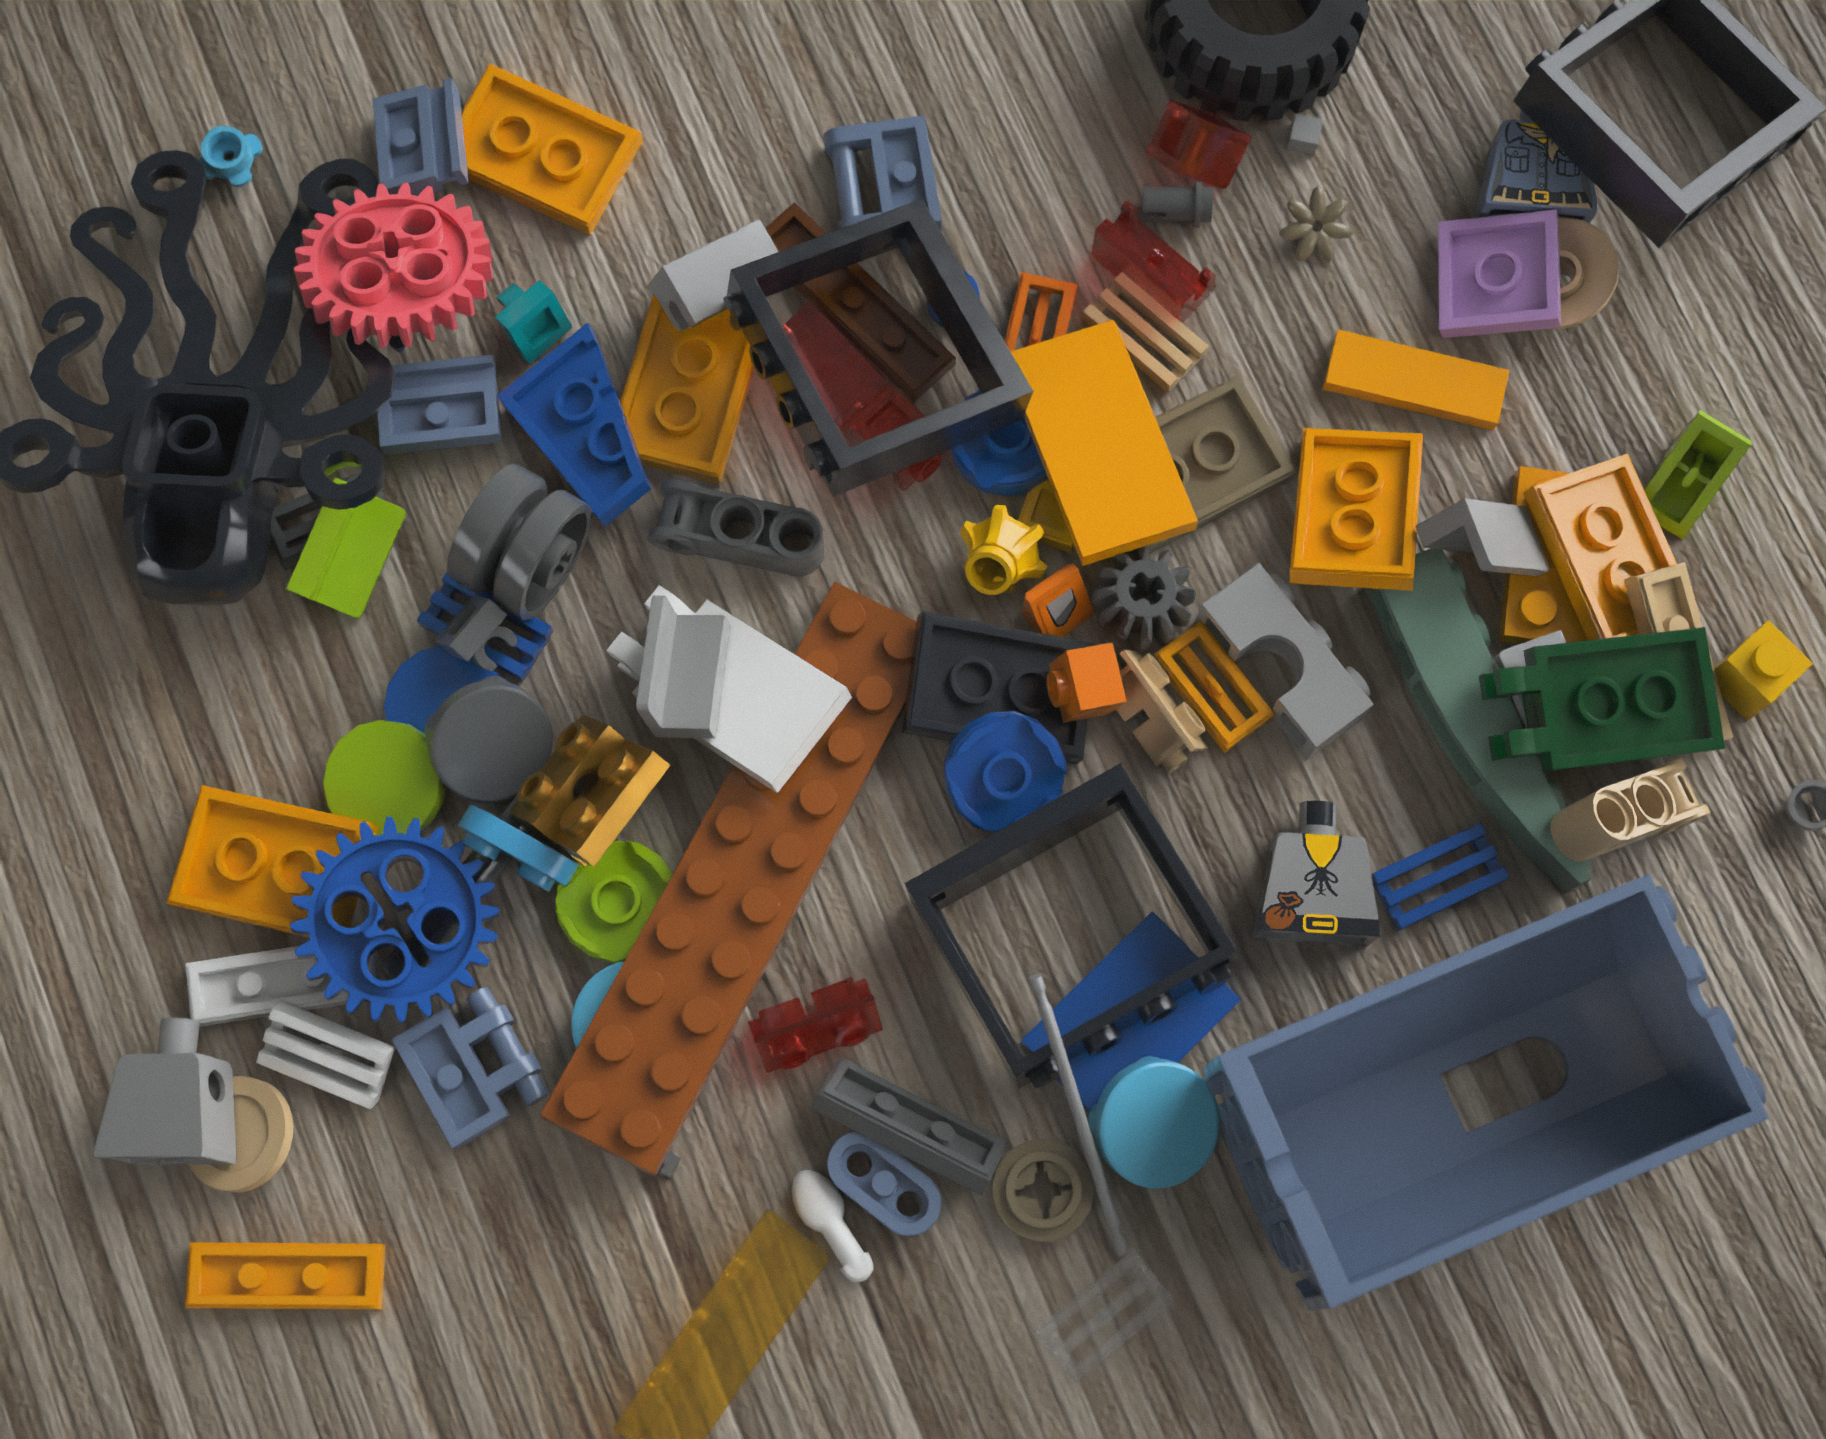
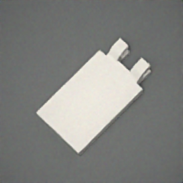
[607,585,852,793]

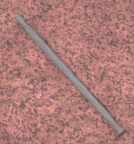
[1029,974,1129,1256]

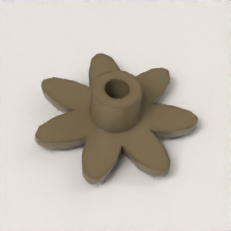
[1279,186,1353,262]

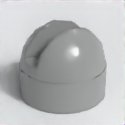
[1786,780,1826,831]

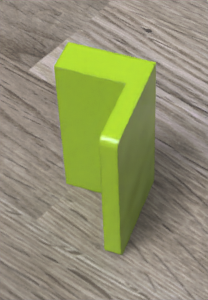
[286,477,406,618]

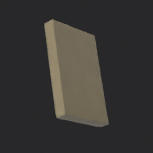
[1136,375,1297,554]

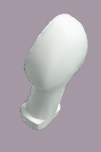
[792,1170,873,1282]

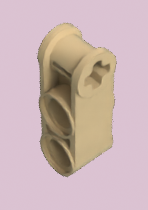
[1551,758,1711,862]

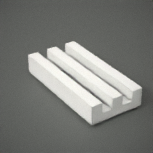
[256,1001,395,1109]

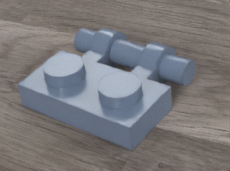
[391,987,549,1150]

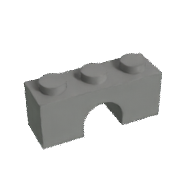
[1195,563,1374,760]

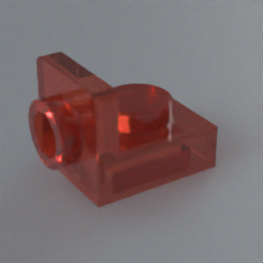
[848,384,944,491]

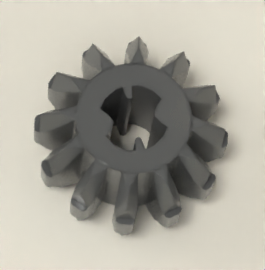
[1092,546,1196,650]

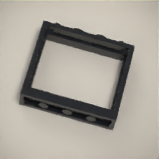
[1513,0,1826,248]
[723,199,1033,497]
[905,763,1238,1089]

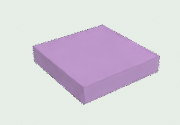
[1438,209,1561,338]

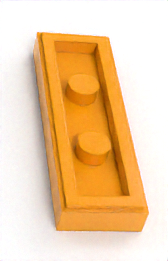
[1322,329,1509,431]
[185,1242,386,1309]

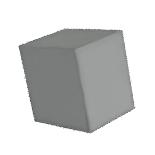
[1287,113,1323,155]

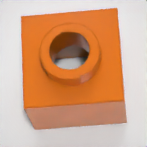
[1047,642,1127,723]

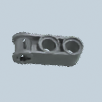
[647,479,824,577]

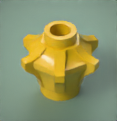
[959,505,1048,595]

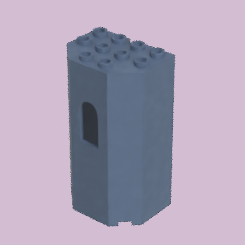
[1203,874,1770,1310]

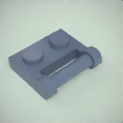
[823,115,942,231]

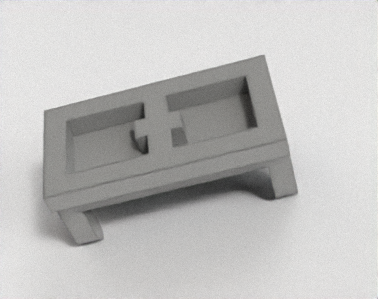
[647,219,779,332]

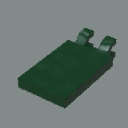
[1479,627,1725,772]

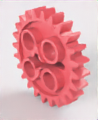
[294,183,493,348]

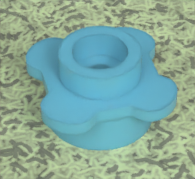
[198,126,263,187]

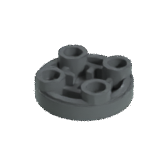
[425,676,553,803]

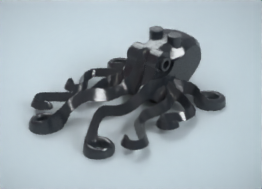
[0,150,405,606]

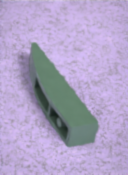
[1364,548,1592,894]

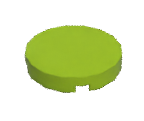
[323,720,446,836]
[556,840,673,964]

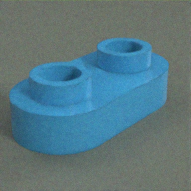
[457,804,579,892]

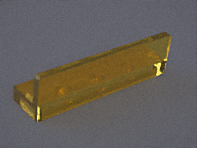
[613,1209,830,1439]

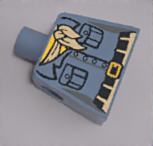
[1474,109,1597,223]

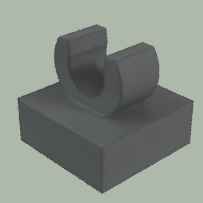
[435,595,518,671]

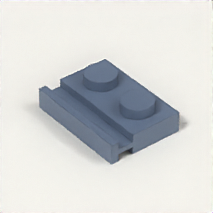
[373,78,469,196]
[377,355,502,455]

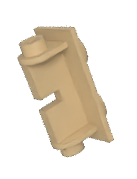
[1116,650,1208,773]

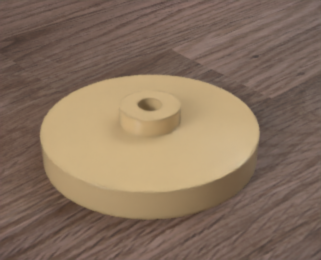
[189,1076,293,1192]

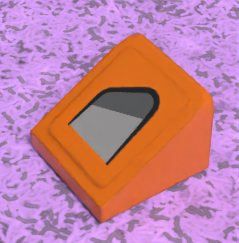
[1021,563,1093,637]

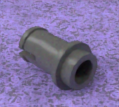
[1141,181,1213,228]

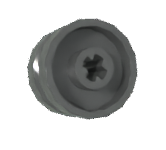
[447,464,593,621]

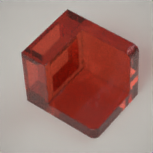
[1146,99,1252,189]

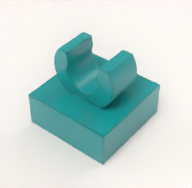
[495,280,573,364]

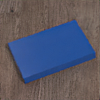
[1020,911,1241,1114]

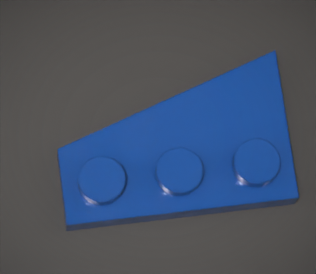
[497,322,651,526]

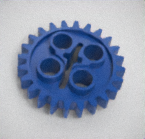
[290,817,499,1023]

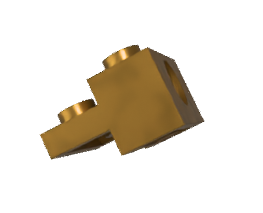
[508,714,670,867]

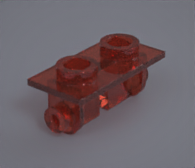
[748,977,883,1073]

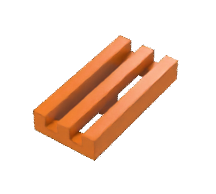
[1005,272,1078,352]

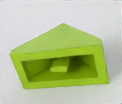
[1643,410,1752,540]

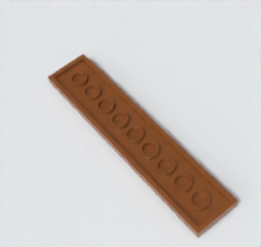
[540,581,917,1177]

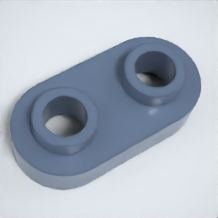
[827,1131,941,1237]

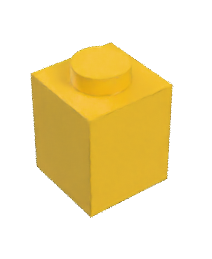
[1714,620,1813,721]

